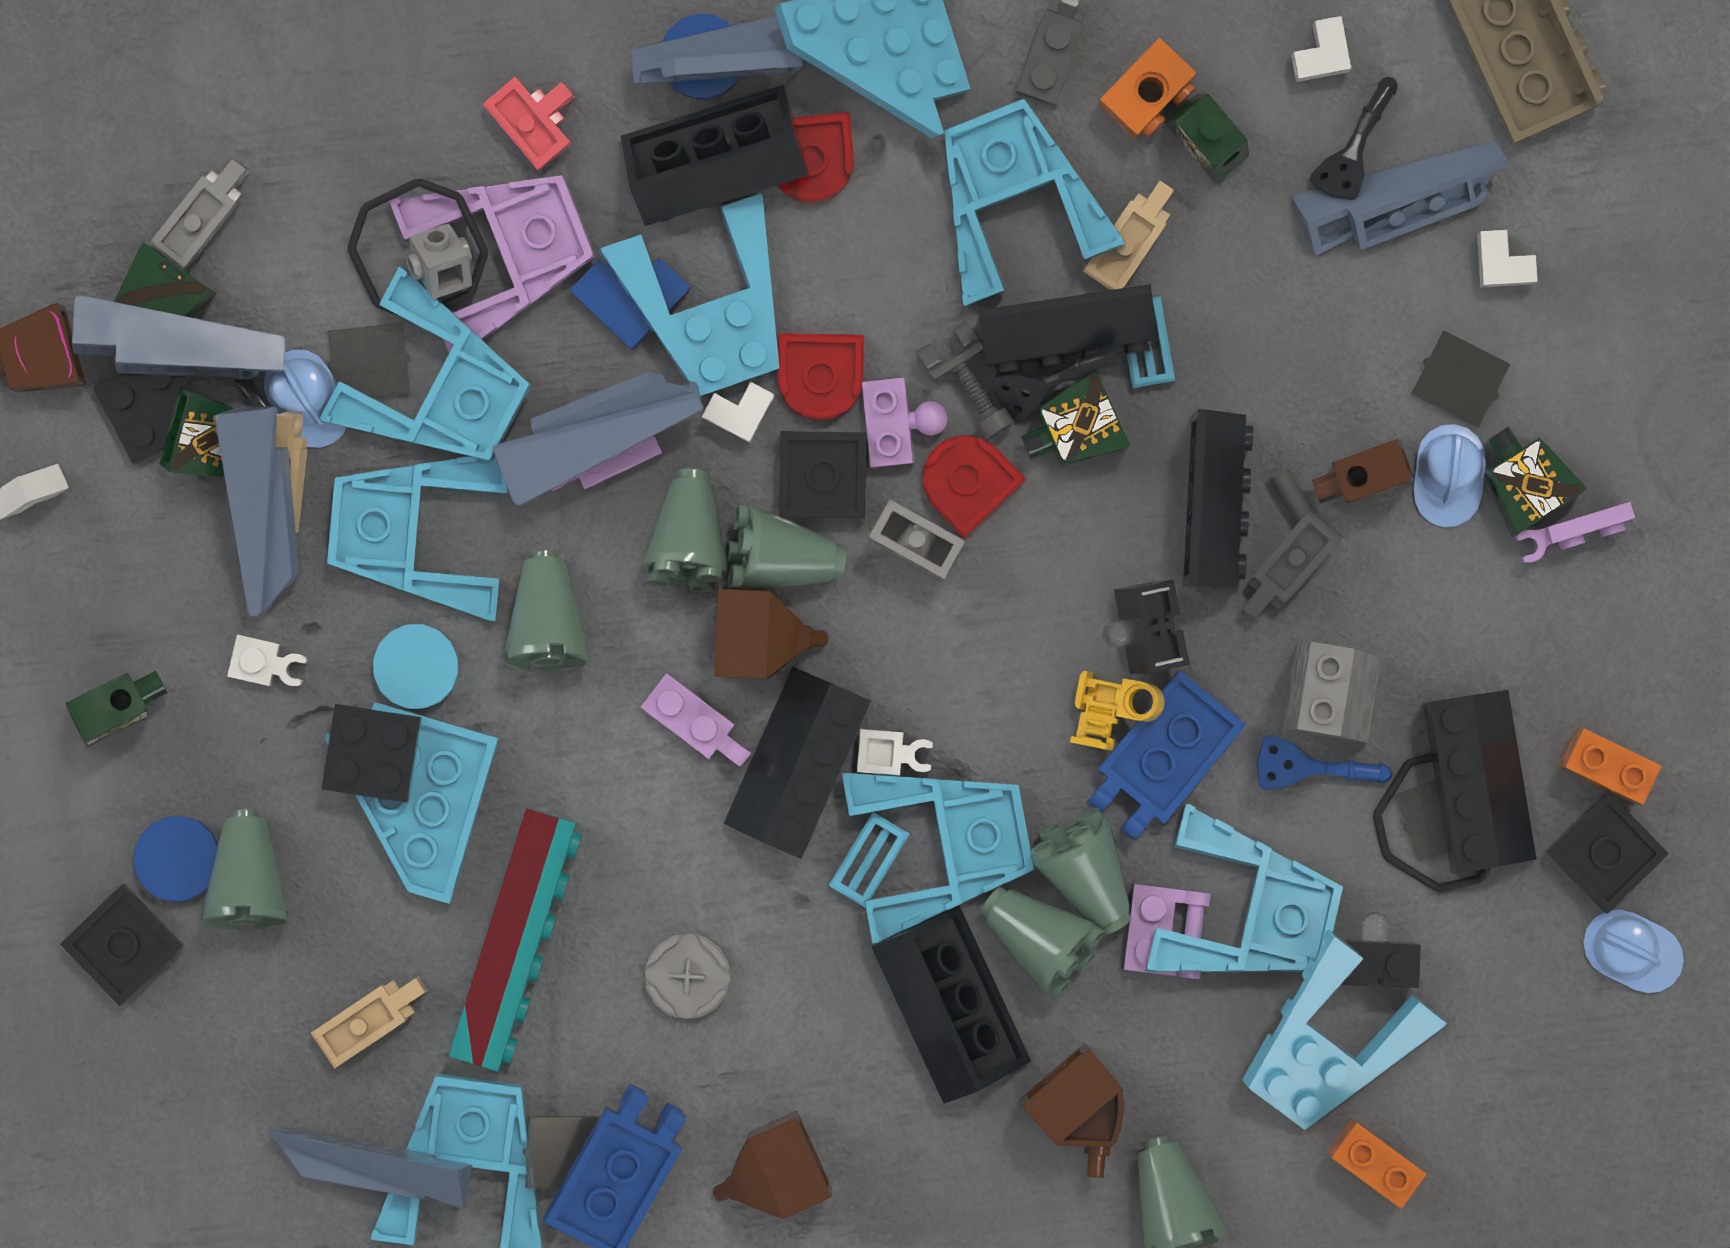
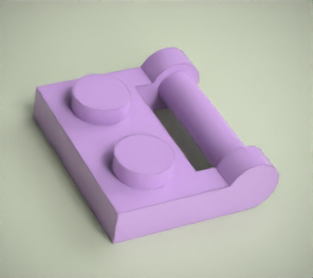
[1123,884,1211,979]

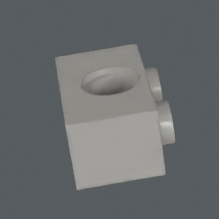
[868,499,965,581]

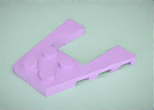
[389,175,596,353]

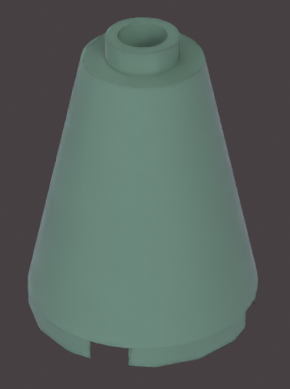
[503,550,590,672]
[201,809,289,930]
[1137,1136,1229,1248]

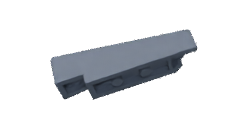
[631,16,803,85]
[1292,141,1509,256]
[72,295,285,379]
[493,371,703,506]
[215,407,299,616]
[268,1127,472,1208]

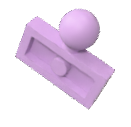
[862,378,948,468]

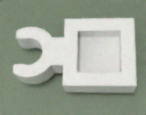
[227,635,308,686]
[857,729,933,775]

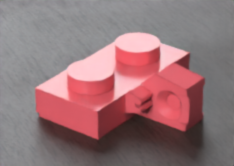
[483,77,575,171]

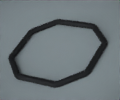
[348,179,488,317]
[1373,753,1492,892]

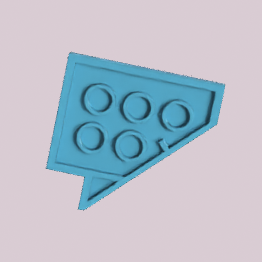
[774,0,971,139]
[325,702,499,904]

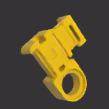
[1070,671,1164,751]

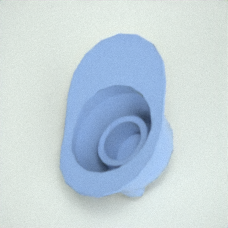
[264,350,347,448]
[1414,424,1486,527]
[1583,909,1684,993]

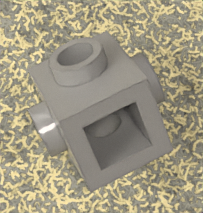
[406,223,472,300]

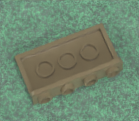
[1446,0,1606,145]

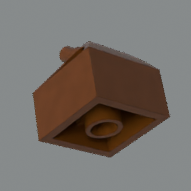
[714,589,828,679]
[1019,1043,1124,1178]
[713,1110,832,1219]

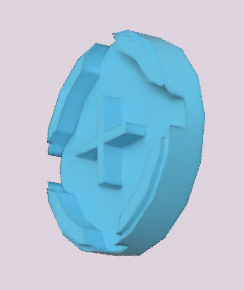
[373,624,459,709]

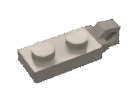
[150,159,249,271]

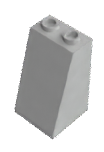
[1282,642,1381,743]

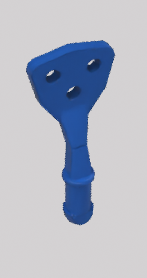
[1257,735,1393,790]

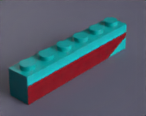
[449,807,583,1072]

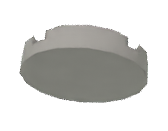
[645,933,731,1019]

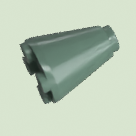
[642,469,727,593]
[724,505,847,590]
[1031,808,1131,935]
[980,886,1104,1001]

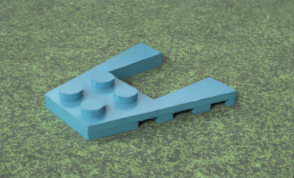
[944,99,1126,307]
[599,193,779,397]
[319,267,532,461]
[327,456,507,622]
[841,773,1034,944]
[1145,804,1343,972]
[1242,929,1447,1130]
[371,1073,542,1248]

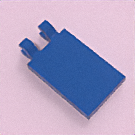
[1087,670,1246,840]
[543,1083,686,1248]

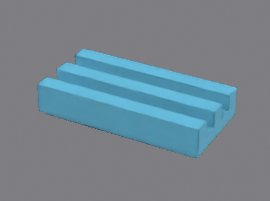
[1126,296,1175,389]
[829,812,909,907]

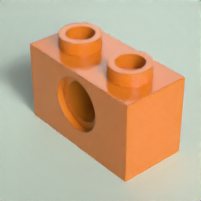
[1098,37,1197,140]
[1557,728,1662,805]
[1326,1118,1427,1209]

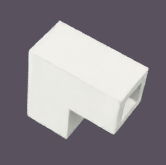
[1291,16,1351,82]
[1477,230,1538,288]
[702,382,775,443]
[0,464,69,520]

